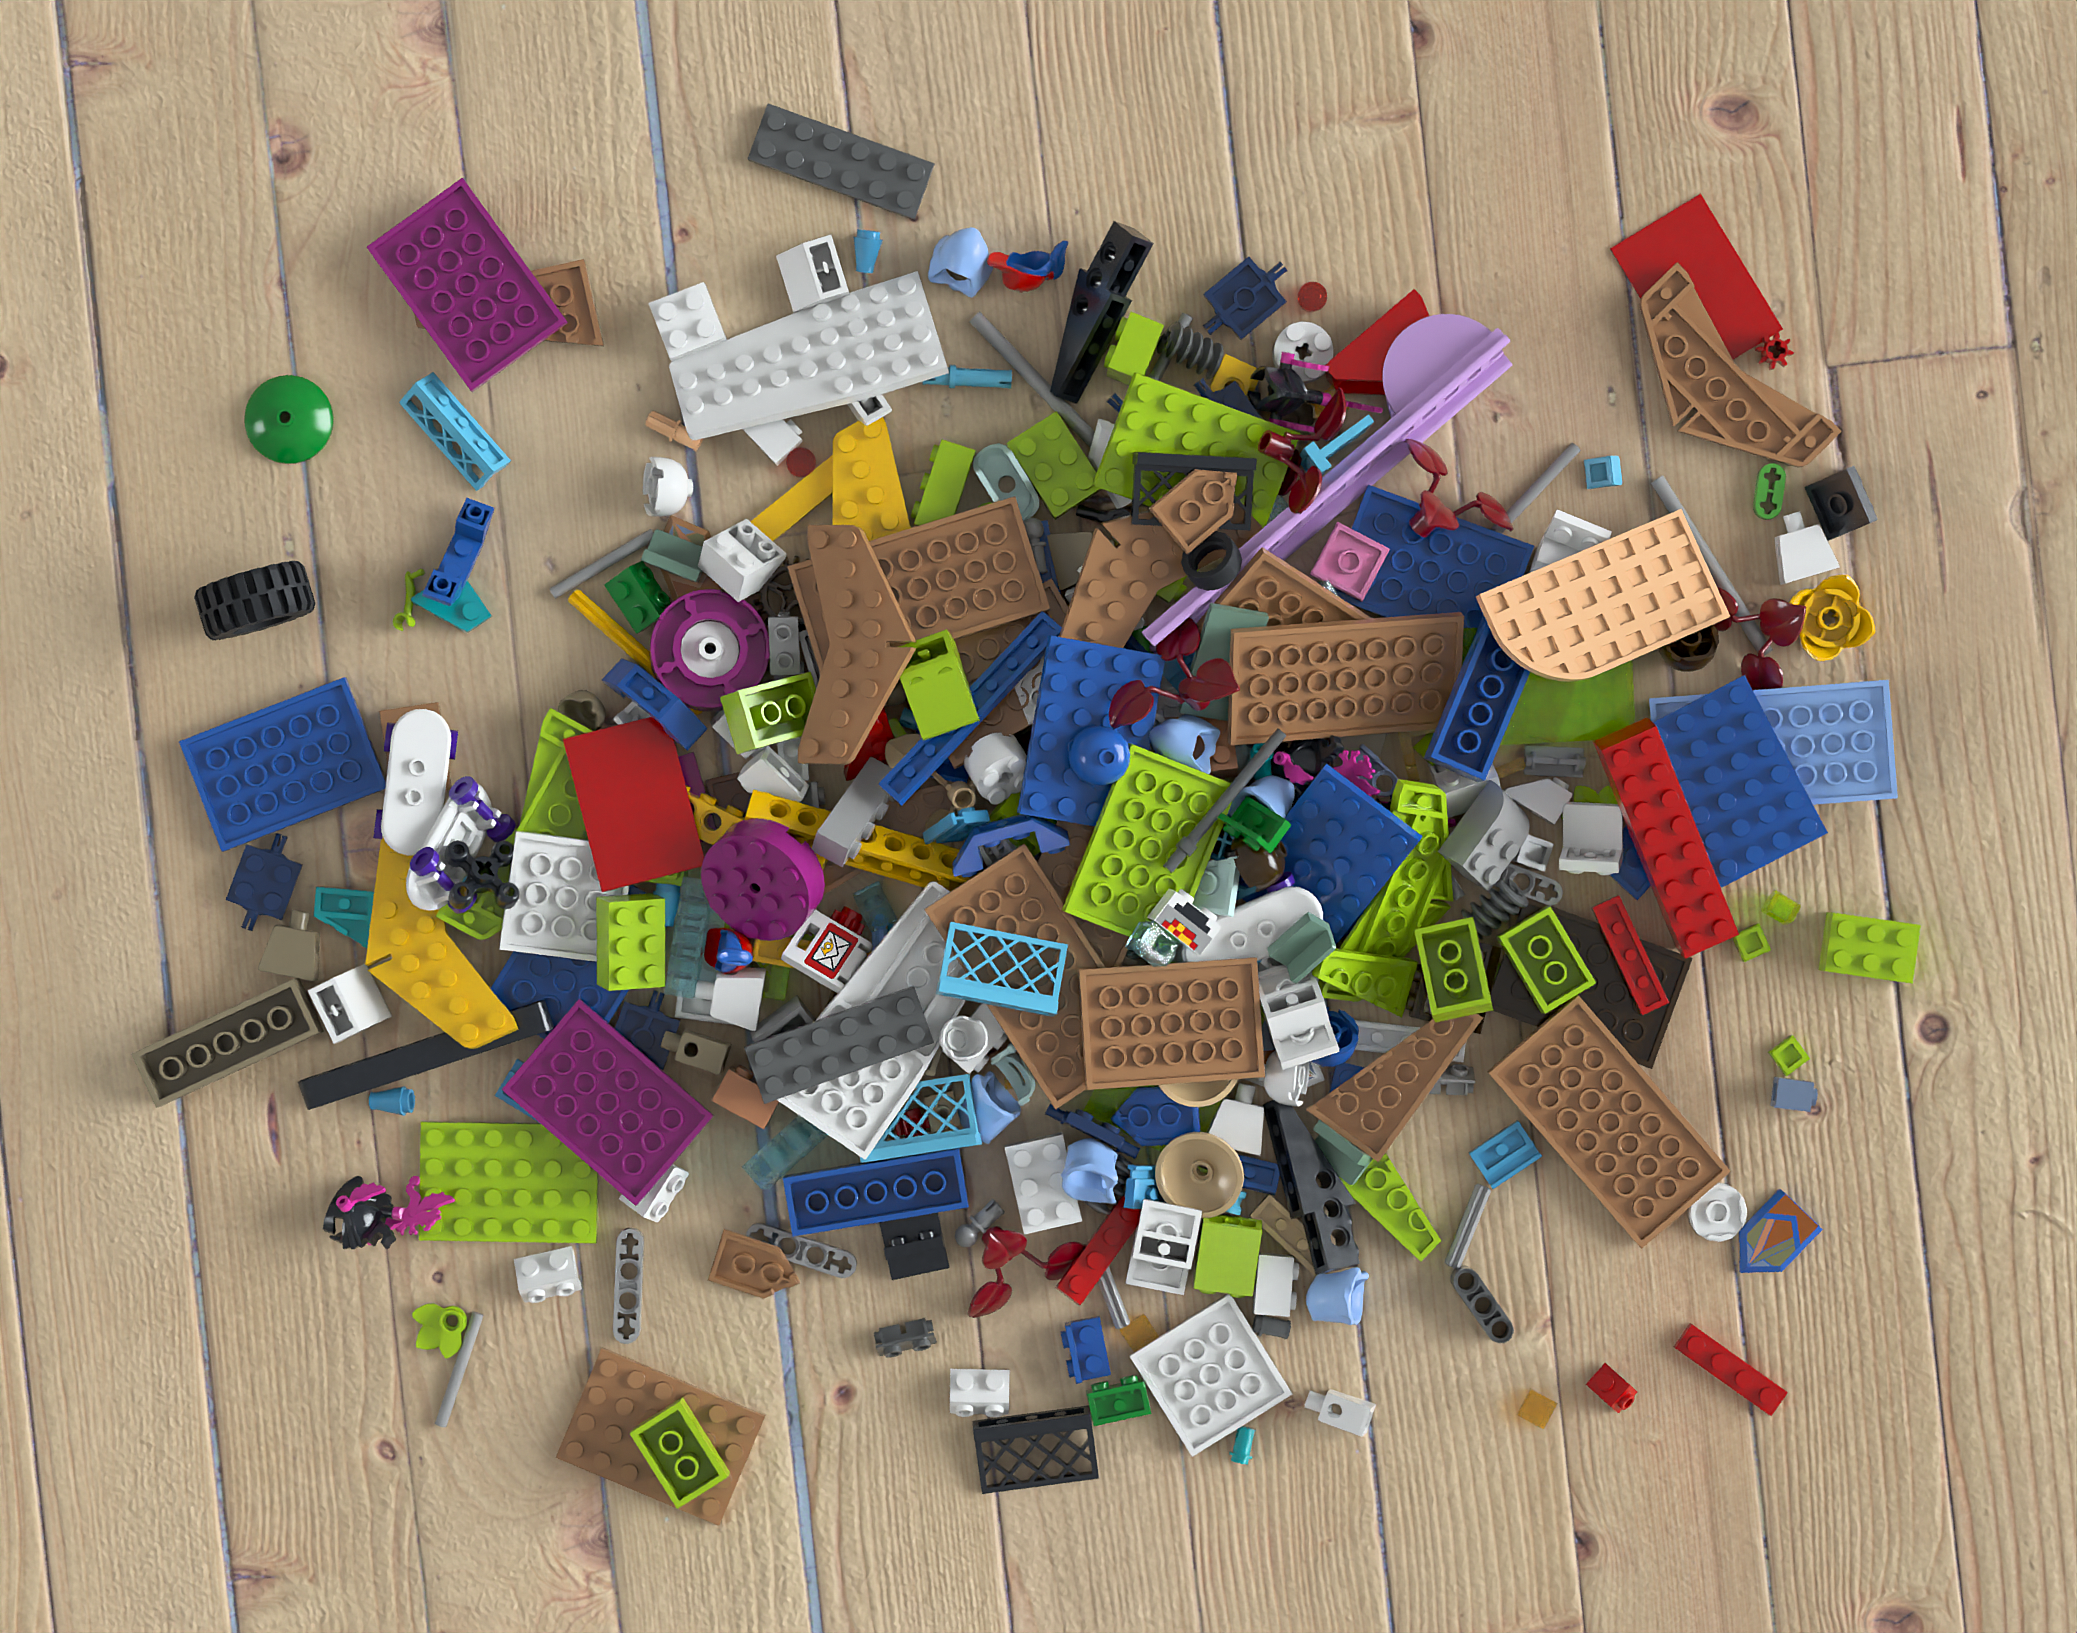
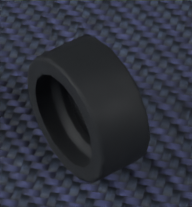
[1181,531,1242,591]

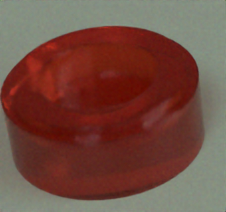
[1297,282,1327,312]
[786,447,816,478]

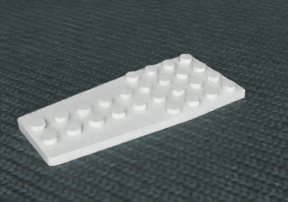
[669,271,949,440]
[777,881,970,1160]

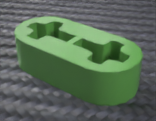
[1753,463,1786,520]

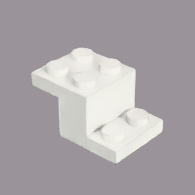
[1529,510,1612,573]
[1258,964,1340,1070]
[1125,1199,1202,1295]

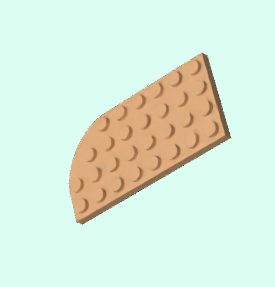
[1476,509,1730,682]

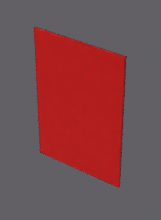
[1610,193,1783,360]
[563,717,704,892]

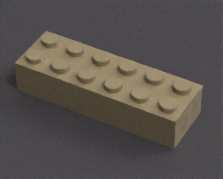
[132,978,324,1108]

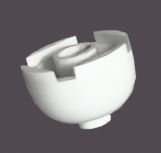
[643,457,693,516]
[1259,1050,1309,1106]

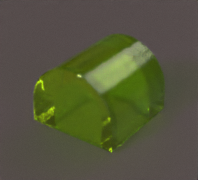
[1761,890,1801,925]

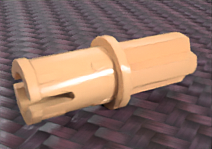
[645,411,703,452]

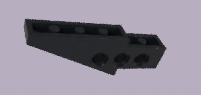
[1050,221,1154,404]
[1263,1100,1360,1275]

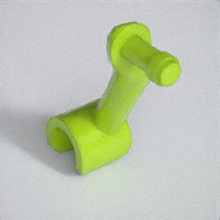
[393,568,425,631]

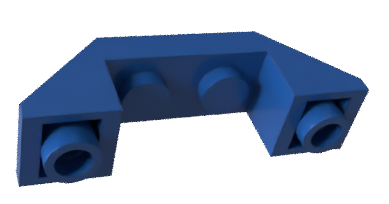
[422,498,494,606]
[602,658,707,751]
[953,814,1070,878]

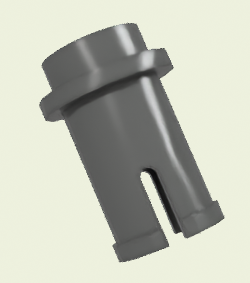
[1252,1314,1291,1339]

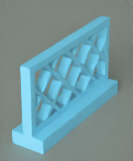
[1299,415,1374,476]
[936,922,1068,1017]
[860,1074,982,1163]

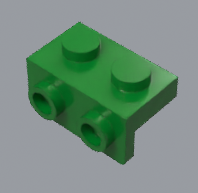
[604,561,671,634]
[1218,796,1291,854]
[1086,1375,1152,1426]

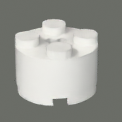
[1272,322,1333,384]
[964,732,1027,804]

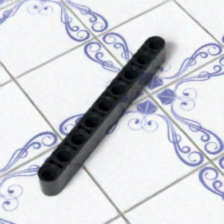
[298,999,555,1110]

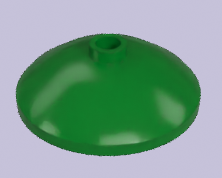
[244,375,334,464]

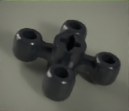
[444,840,520,909]

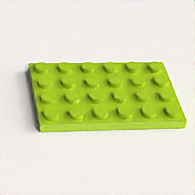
[1092,372,1301,528]
[1062,743,1232,953]
[419,1121,598,1243]

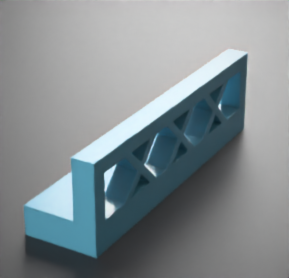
[399,372,511,491]

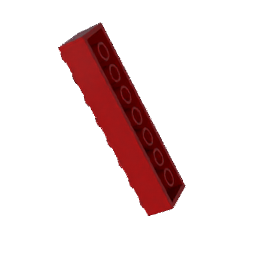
[1593,717,1739,959]

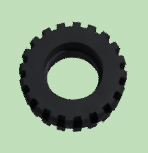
[194,561,316,640]

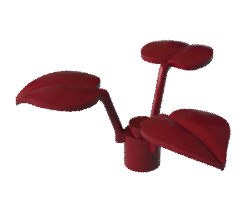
[1258,387,1346,514]
[1404,439,1514,537]
[1714,587,1806,690]
[1109,617,1240,729]
[968,1226,1086,1318]

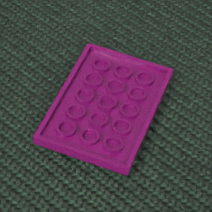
[366,178,568,392]
[502,999,715,1206]

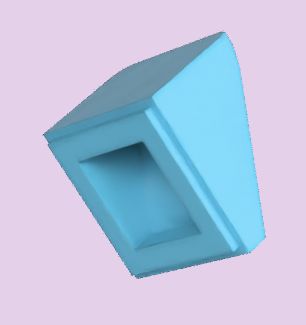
[1584,456,1622,489]

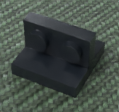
[1804,466,1878,541]
[879,1213,950,1280]

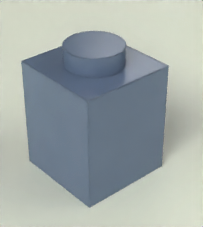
[1770,1077,1818,1112]

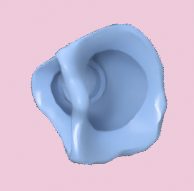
[928,227,993,298]
[1149,714,1220,775]
[1228,775,1295,818]
[958,1071,1021,1144]
[1061,1138,1118,1204]
[1306,1267,1369,1325]

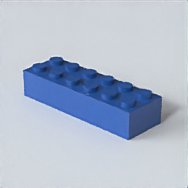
[1423,614,1530,782]
[783,1148,969,1237]

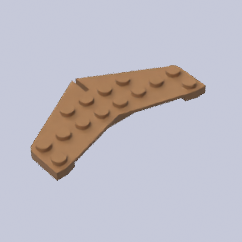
[1639,262,1842,468]
[1059,503,1263,648]
[798,525,916,765]

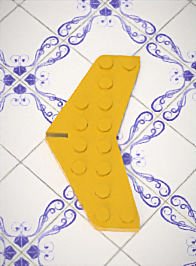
[833,417,911,541]
[365,838,519,1049]

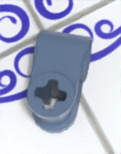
[1356,744,1398,798]

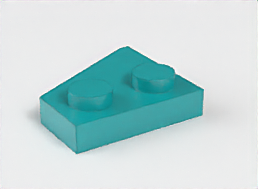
[411,581,492,633]
[314,887,374,948]

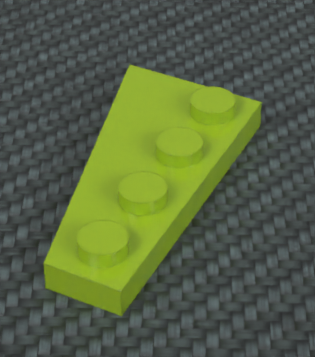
[1311,949,1418,1018]
[1339,1153,1441,1262]

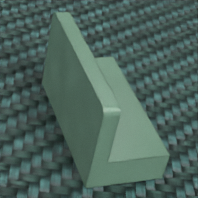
[641,529,703,583]
[1267,912,1336,984]
[1313,1120,1373,1185]

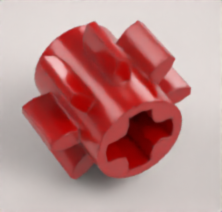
[1755,332,1794,370]
[830,906,865,936]
[895,1107,931,1138]

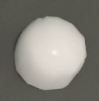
[939,1016,988,1061]

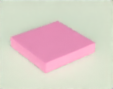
[1309,522,1390,602]

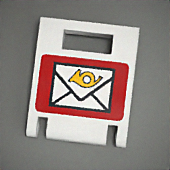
[781,910,873,993]

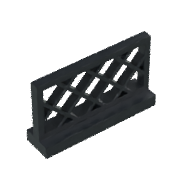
[1131,452,1257,531]
[972,1405,1099,1494]

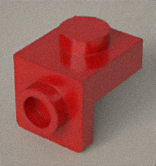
[1585,1363,1637,1413]

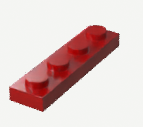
[1591,895,1669,1015]
[1055,1195,1141,1305]
[1673,1323,1788,1416]

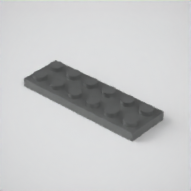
[748,103,935,220]
[744,986,934,1104]

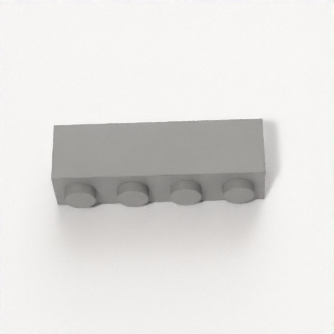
[812,757,895,867]

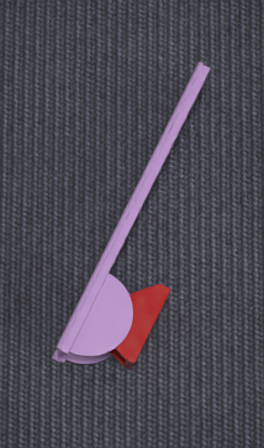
[1142,289,1512,654]

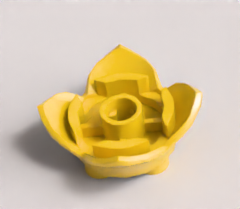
[1789,575,1875,661]

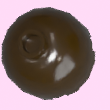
[1659,625,1719,672]
[1231,836,1287,892]

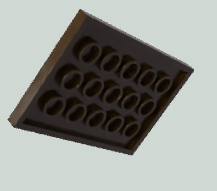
[1490,897,1693,1069]

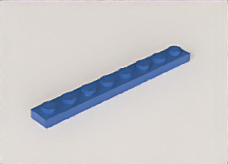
[879,611,1062,806]

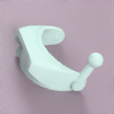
[991,1043,1036,1106]

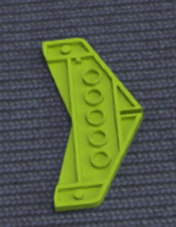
[436,708,593,940]
[1318,779,1453,1002]

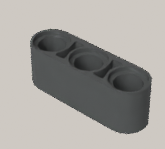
[1451,1266,1514,1343]

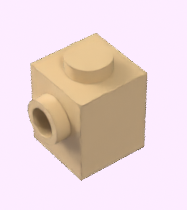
[924,1089,961,1132]

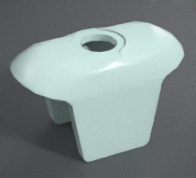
[973,443,1039,521]

